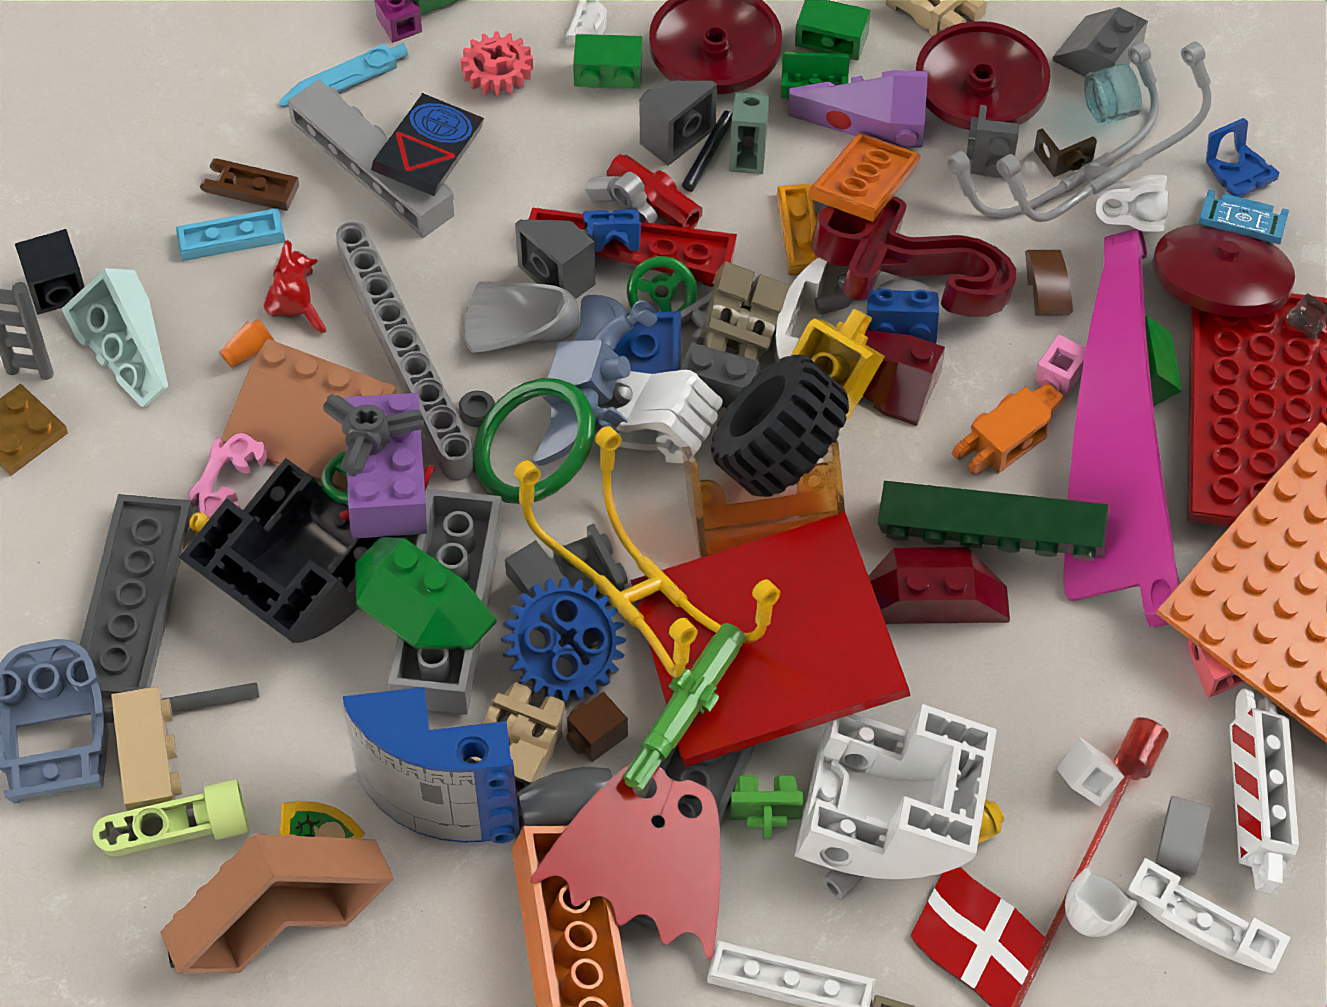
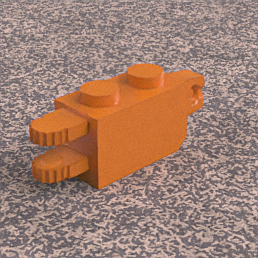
[951,383,1064,475]

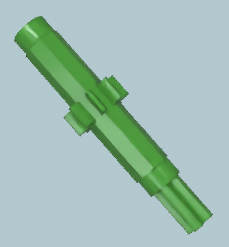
[623,623,746,791]

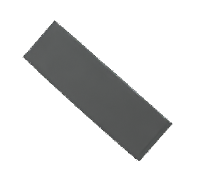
[505,540,598,656]

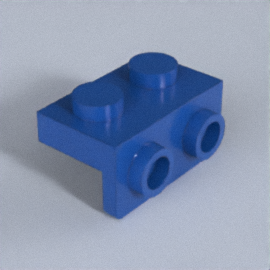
[866,288,939,344]

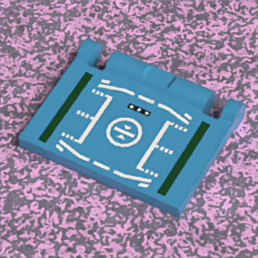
[1198,189,1289,244]

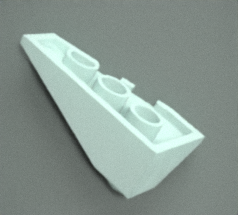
[62,268,169,407]

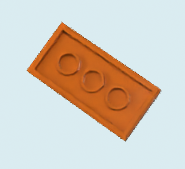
[808,132,921,222]

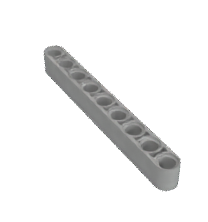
[336,221,474,480]

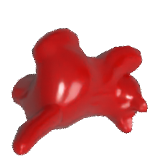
[263,240,326,333]

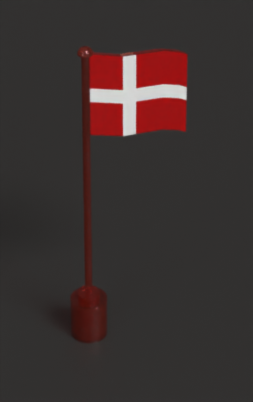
[911,717,1169,1007]

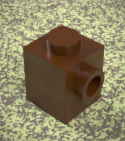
[566,691,628,762]

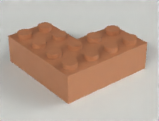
[160,833,394,973]

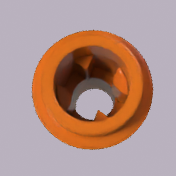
[219,319,274,368]

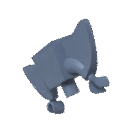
[533,295,657,466]

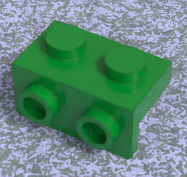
[780,52,849,100]

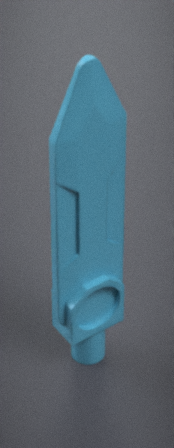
[279,43,409,107]

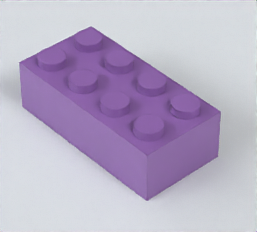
[344,393,428,539]

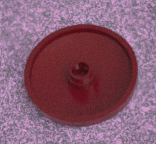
[649,0,782,94]
[916,21,1051,130]
[1152,224,1295,317]

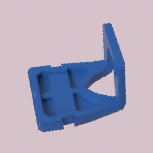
[1206,118,1280,197]
[583,209,641,252]

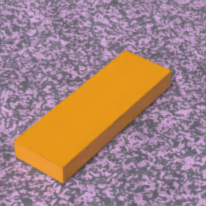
[777,184,818,275]

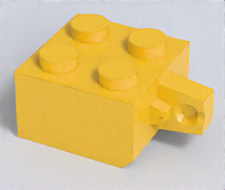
[790,309,885,419]

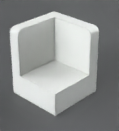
[1057,738,1124,807]

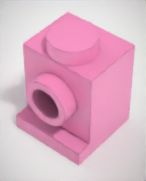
[1035,334,1086,396]

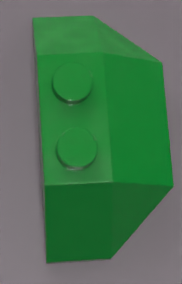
[355,537,497,650]

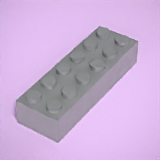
[388,488,503,715]

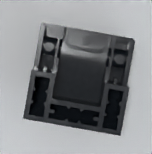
[179,458,397,643]

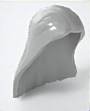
[464,282,579,353]

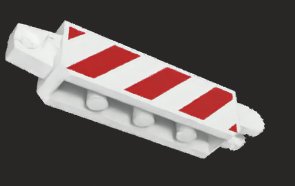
[1230,689,1299,893]

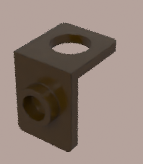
[1034,128,1097,177]

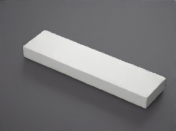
[707,940,876,1007]

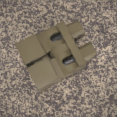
[699,261,790,361]

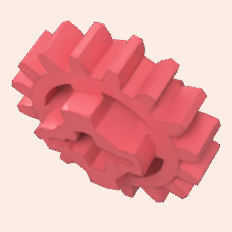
[461,31,533,97]

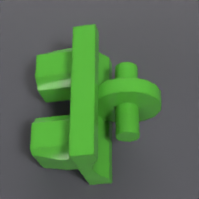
[731,775,803,839]

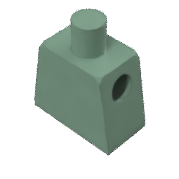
[729,92,769,174]

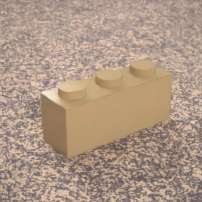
[111,686,182,811]

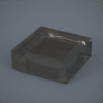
[1285,293,1327,340]

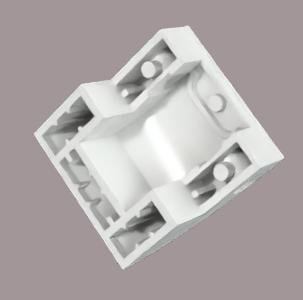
[794,704,997,879]

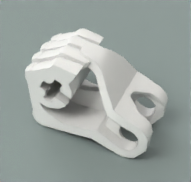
[594,370,723,464]

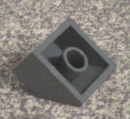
[1052,7,1148,89]
[639,81,717,166]
[515,219,596,299]

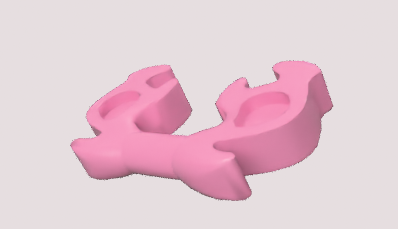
[188,433,267,517]

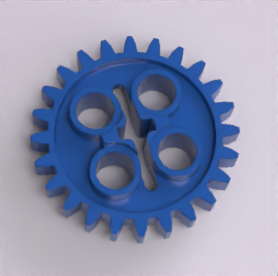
[501,577,626,702]

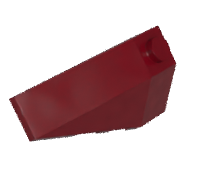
[835,326,945,426]

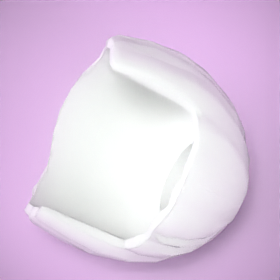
[1065,867,1137,937]

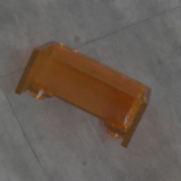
[682,440,845,557]

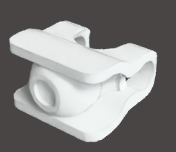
[1096,175,1168,232]

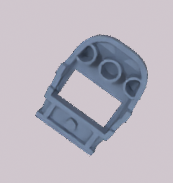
[0,639,109,804]

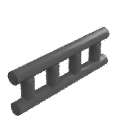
[0,282,54,380]

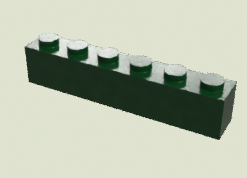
[878,480,1110,561]

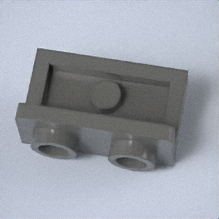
[966,105,1020,178]

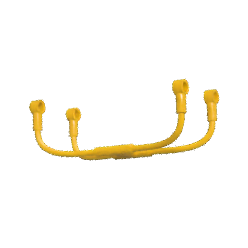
[514,426,780,678]

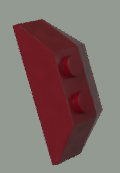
[868,547,1010,624]

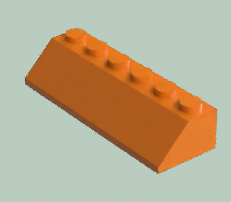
[511,826,632,1007]

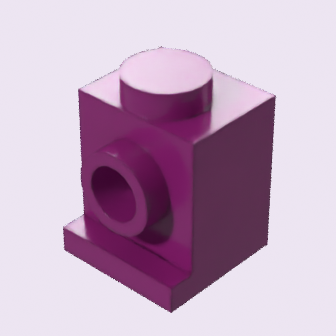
[375,0,422,43]

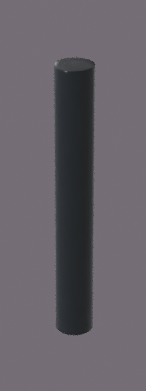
[682,110,733,192]

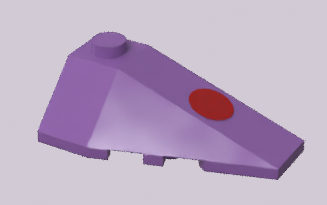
[788,70,928,147]

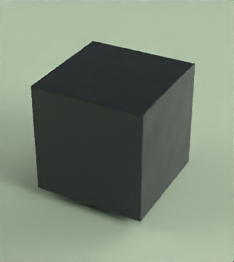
[15,229,85,315]

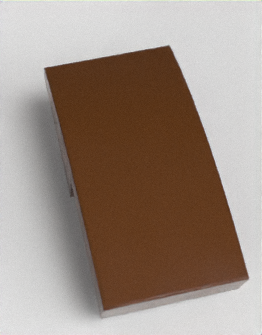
[1025,250,1073,316]

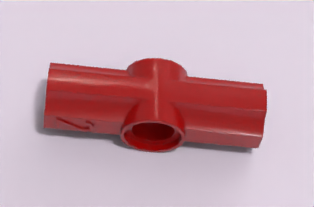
[607,154,703,228]

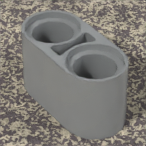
[1156,796,1211,875]

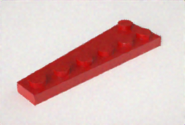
[528,207,737,287]

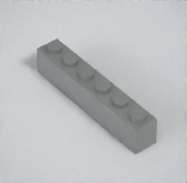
[288,80,455,238]

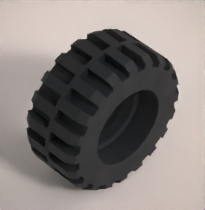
[710,355,849,497]

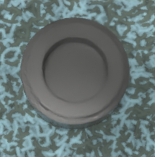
[459,390,495,427]

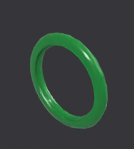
[473,378,595,504]

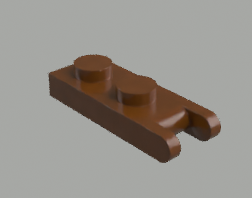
[200,158,299,211]

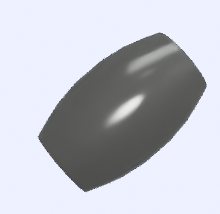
[517,767,612,826]

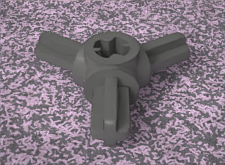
[323,394,424,477]

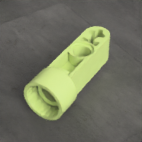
[92,779,249,857]

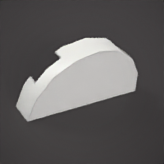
[565,0,607,46]

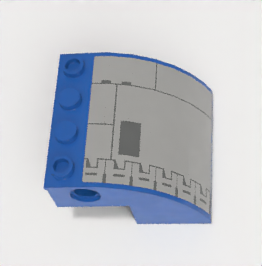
[343,687,520,843]

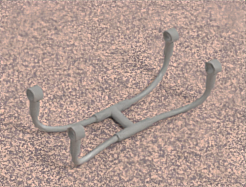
[947,41,1212,222]

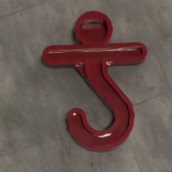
[810,196,1016,317]

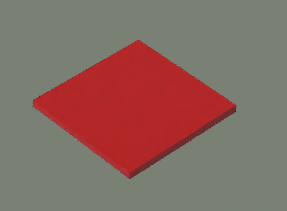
[630,512,911,767]

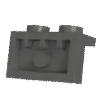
[553,523,628,607]

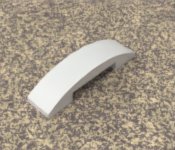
[774,257,828,363]
[1126,858,1291,973]

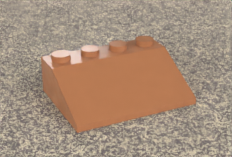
[221,339,397,492]

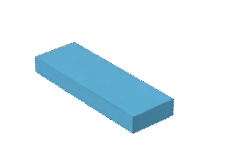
[176,208,285,261]

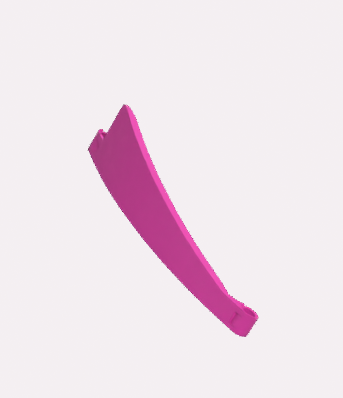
[1063,229,1180,628]

